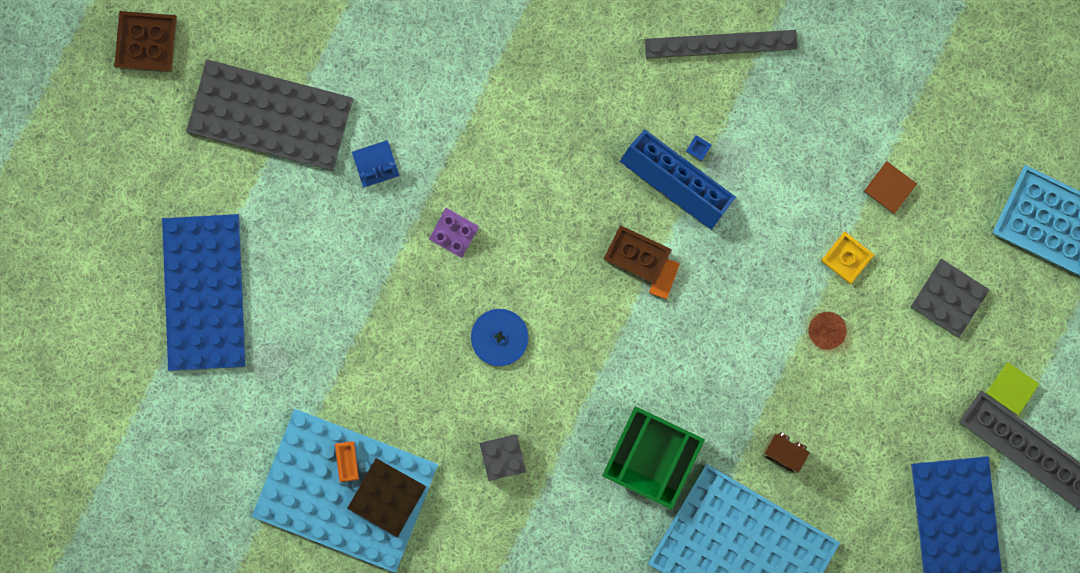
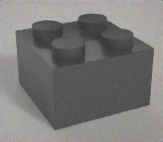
[479,434,526,481]

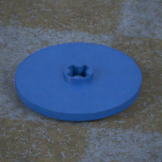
[471,309,528,366]

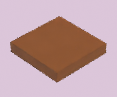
[863,161,917,214]

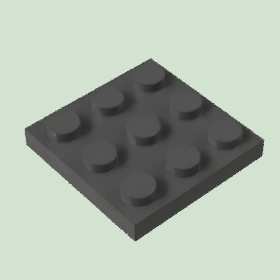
[910,259,990,338]

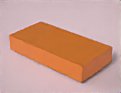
[649,259,680,300]
[335,441,359,482]

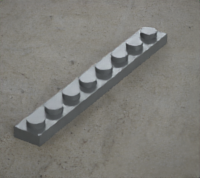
[645,30,797,59]

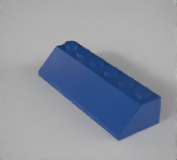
[619,129,736,230]

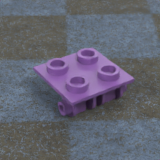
[429,207,479,258]

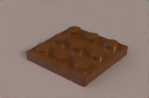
[114,11,177,72]

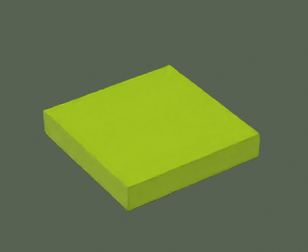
[985,362,1039,416]

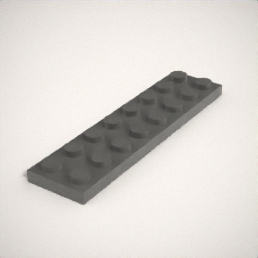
[958,391,1080,511]

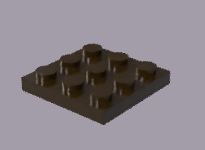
[347,458,427,537]

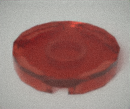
[808,312,847,350]

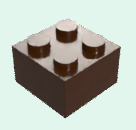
[761,432,810,474]

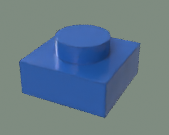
[685,135,712,162]

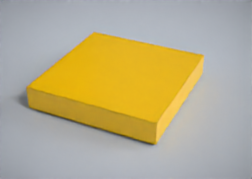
[821,231,874,285]

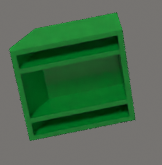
[602,406,705,510]

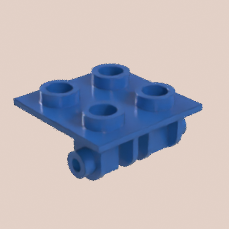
[352,140,400,188]

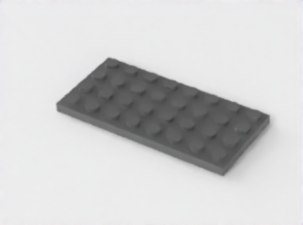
[186,59,354,171]

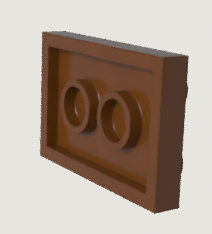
[603,225,672,284]

